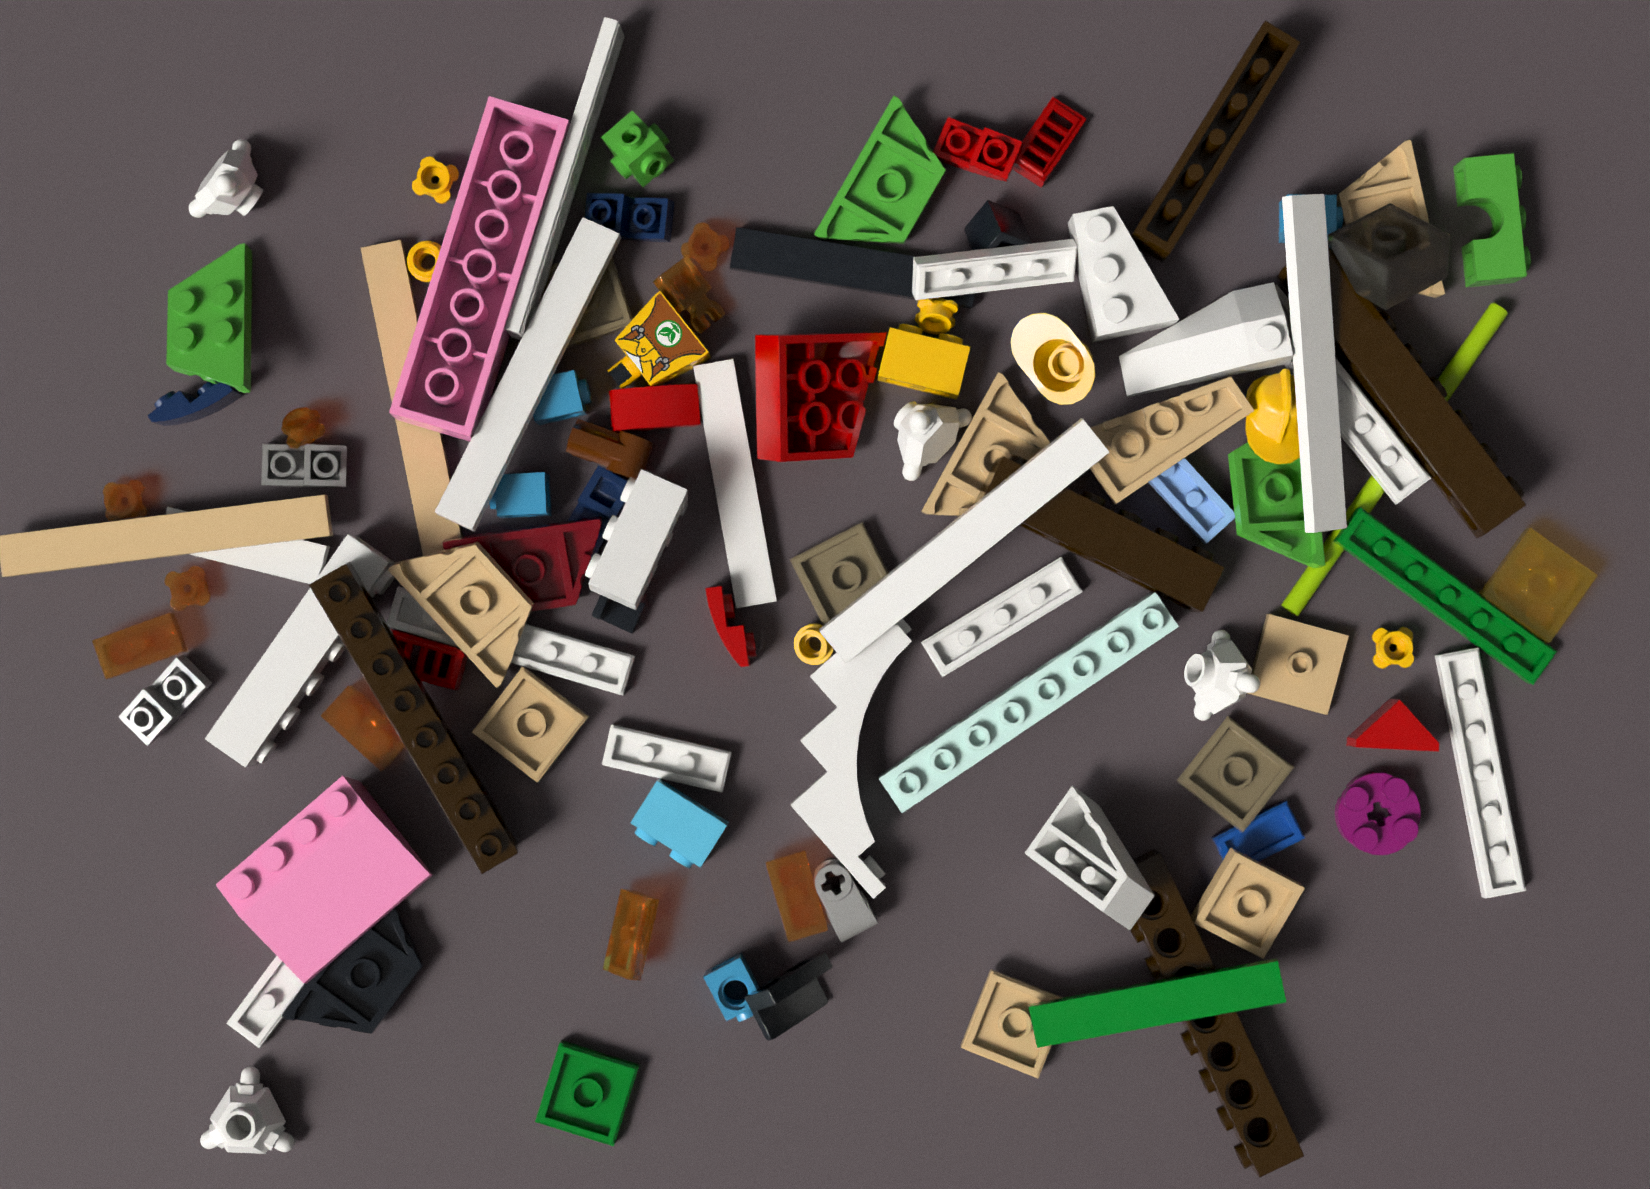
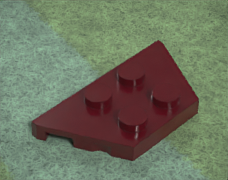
[442,516,602,611]

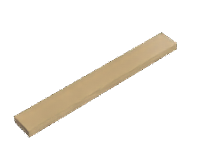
[361,240,463,555]
[0,495,333,577]

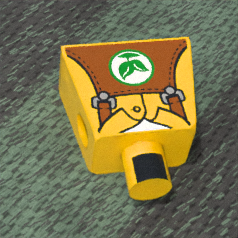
[607,291,711,389]

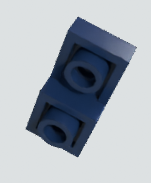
[584,193,675,243]
[147,382,243,426]

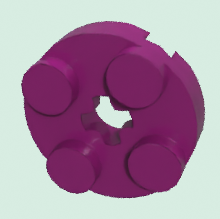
[1335,772,1421,855]

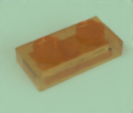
[92,613,188,679]
[321,685,405,771]
[765,850,828,942]
[603,889,659,981]

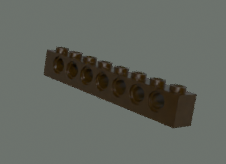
[309,561,519,874]
[1130,849,1304,1178]

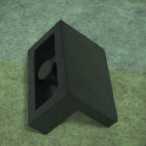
[744,952,833,1041]

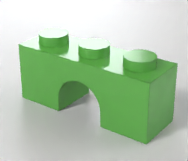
[1453,153,1531,288]

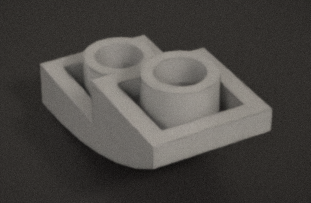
[261,444,347,487]
[119,655,213,746]

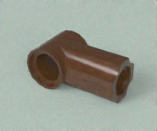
[566,419,654,480]

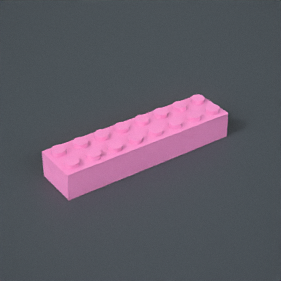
[389,96,570,442]

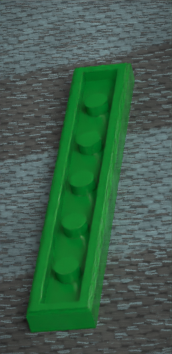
[1333,507,1557,685]
[1029,958,1286,1048]

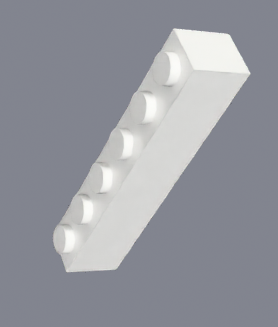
[205,534,395,767]

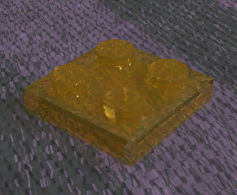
[1479,528,1598,643]

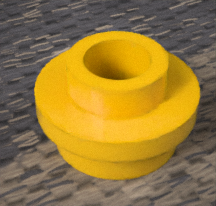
[407,241,441,282]
[794,623,834,665]

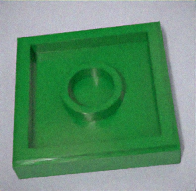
[535,1040,639,1147]

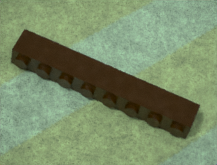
[1278,245,1526,539]

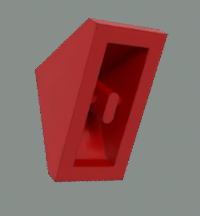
[1346,699,1440,752]

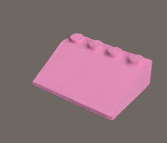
[216,776,433,984]

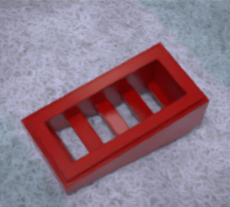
[1013,97,1087,188]
[391,629,468,690]

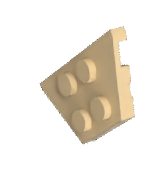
[1337,140,1445,298]
[921,372,1050,516]
[388,542,534,688]

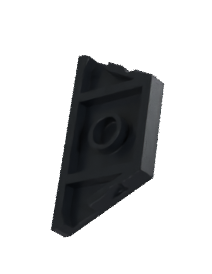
[282,908,424,1034]

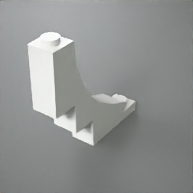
[790,618,912,899]

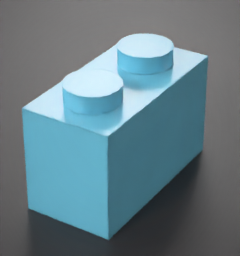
[630,779,729,868]

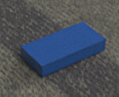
[1211,800,1305,861]

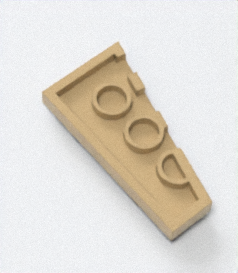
[1090,376,1254,505]

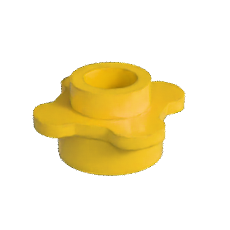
[412,156,459,204]
[915,297,958,335]
[1372,627,1414,669]

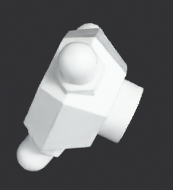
[189,139,263,218]
[894,401,972,481]
[1184,630,1260,721]
[200,1066,294,1154]

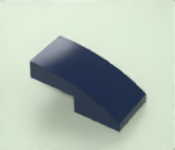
[568,465,627,559]

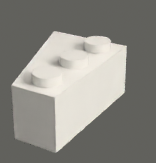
[1067,206,1179,343]
[585,469,688,610]
[1025,786,1155,930]

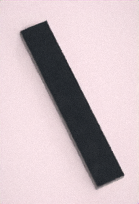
[730,227,975,309]

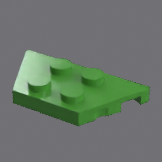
[814,96,946,244]
[166,243,252,393]
[1228,442,1326,568]

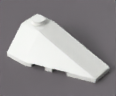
[1119,282,1293,397]

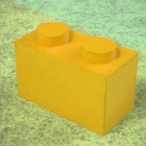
[877,324,970,400]

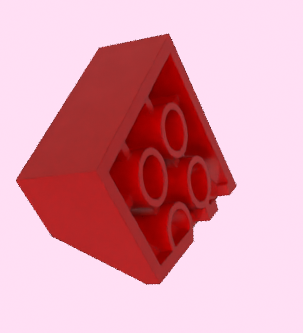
[755,332,887,462]

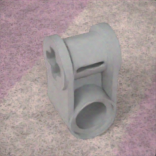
[814,859,878,942]

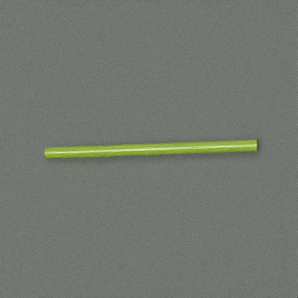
[1281,303,1508,616]

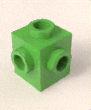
[601,111,674,187]

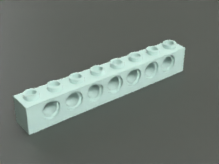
[878,592,1179,813]

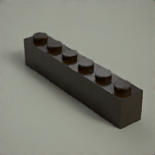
[1131,20,1300,262]
[974,454,1224,612]

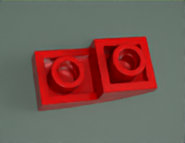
[933,117,1023,182]
[609,384,701,432]
[705,586,757,667]

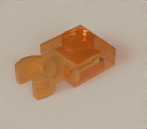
[653,256,725,333]

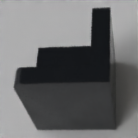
[964,200,1032,250]
[591,594,650,634]

